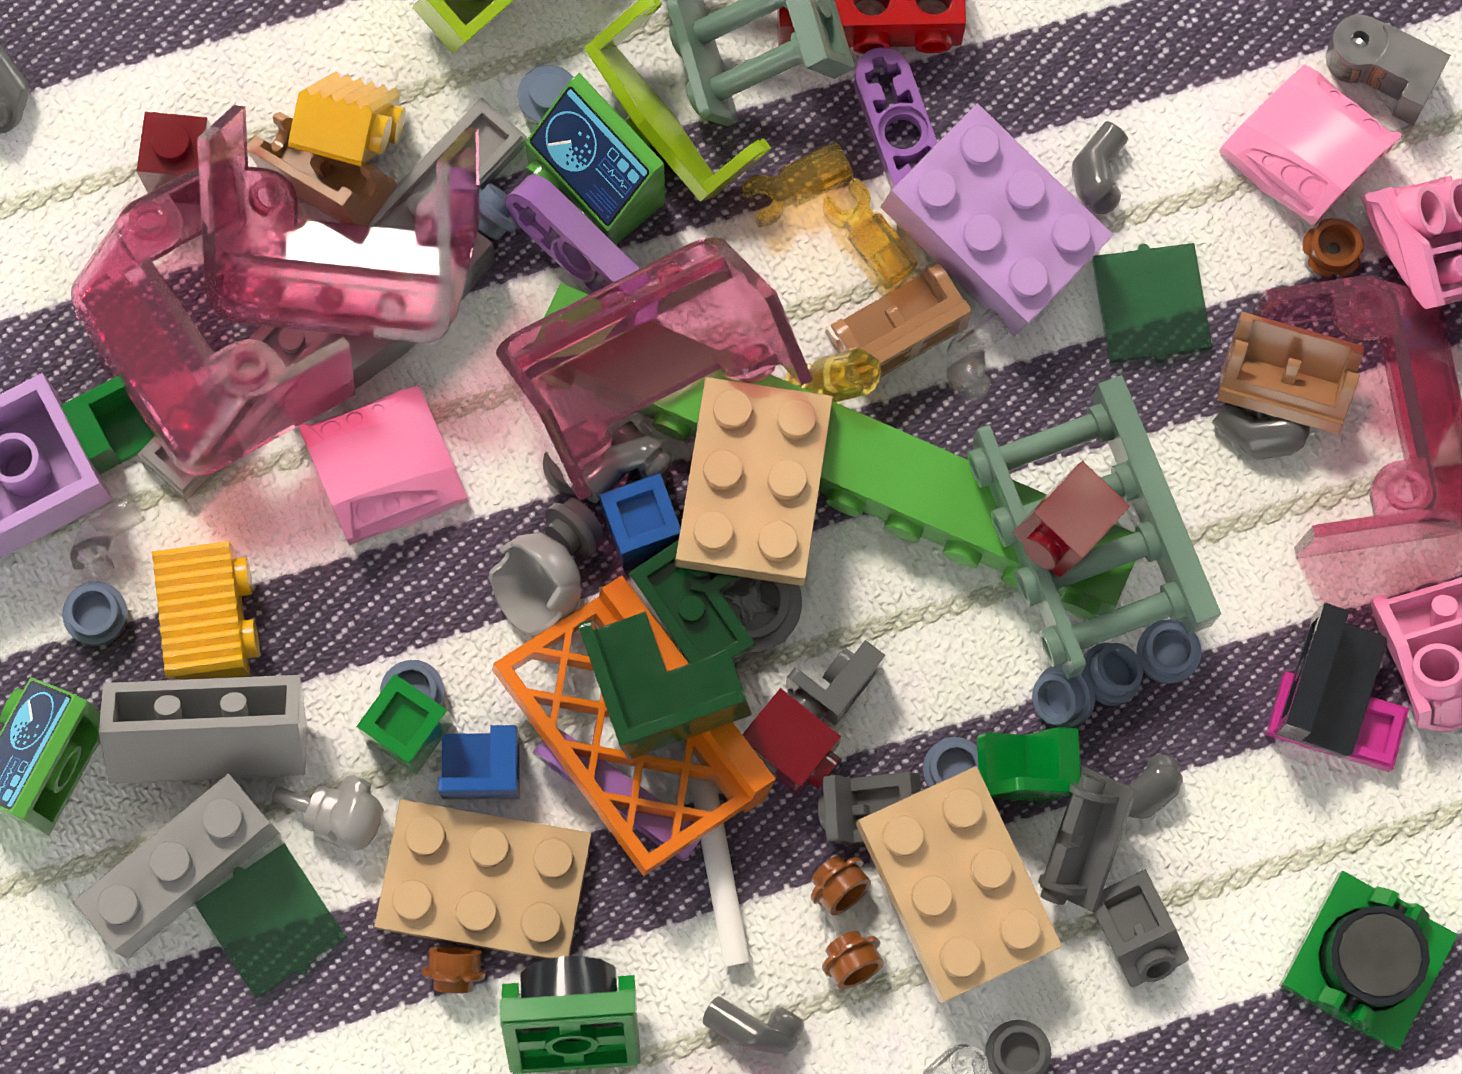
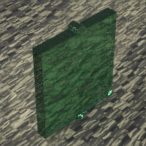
[1092,243,1212,363]
[194,843,347,999]

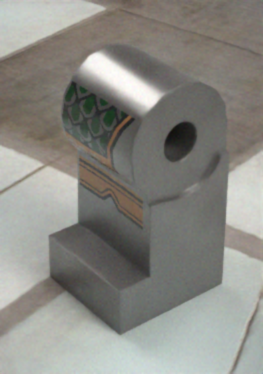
[1325,14,1451,126]

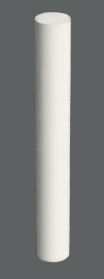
[689,777,750,968]

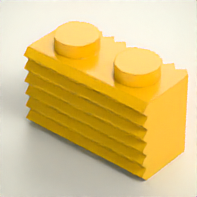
[288,71,406,167]
[152,541,260,680]

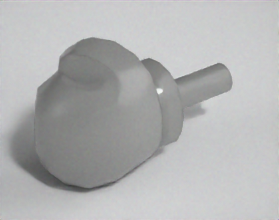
[272,775,384,851]

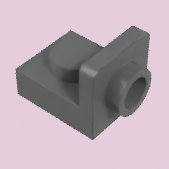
[785,640,886,726]
[1094,869,1189,987]

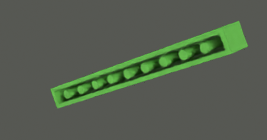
[529,283,1135,619]

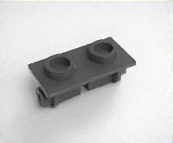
[1038,766,1137,912]

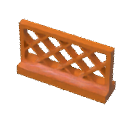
[492,575,775,877]

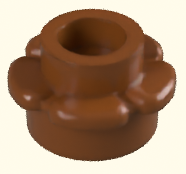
[1302,218,1364,277]
[811,855,871,916]
[822,931,884,989]
[421,946,485,993]

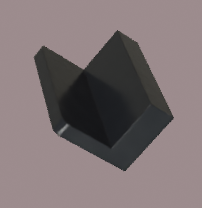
[1275,602,1387,758]

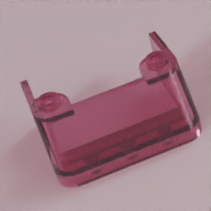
[197,105,480,343]
[71,157,356,476]
[496,237,813,500]
[1252,276,1462,559]

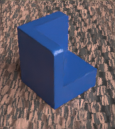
[600,473,681,570]
[438,725,520,799]

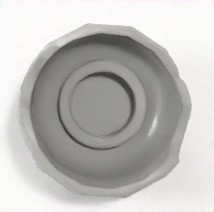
[489,532,581,636]

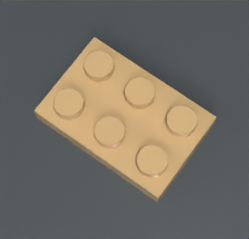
[675,377,833,586]
[855,766,1062,1004]
[374,799,592,959]

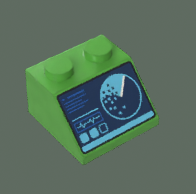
[525,72,665,245]
[0,677,101,836]

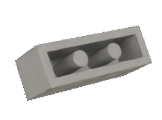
[99,675,307,784]
[73,773,280,959]

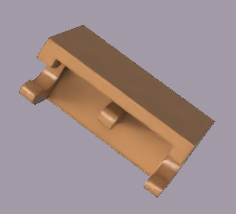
[245,112,397,234]
[825,263,972,389]
[1217,311,1364,435]

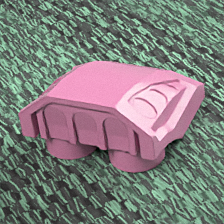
[1219,64,1403,227]
[1361,176,1462,309]
[298,385,469,545]
[1371,577,1462,732]

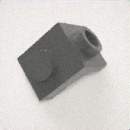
[818,771,921,846]

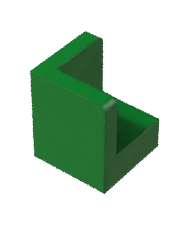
[61,372,161,474]
[356,673,453,775]
[977,727,1081,802]

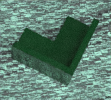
[629,540,755,663]
[578,611,752,759]

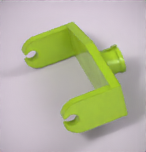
[584,0,771,202]

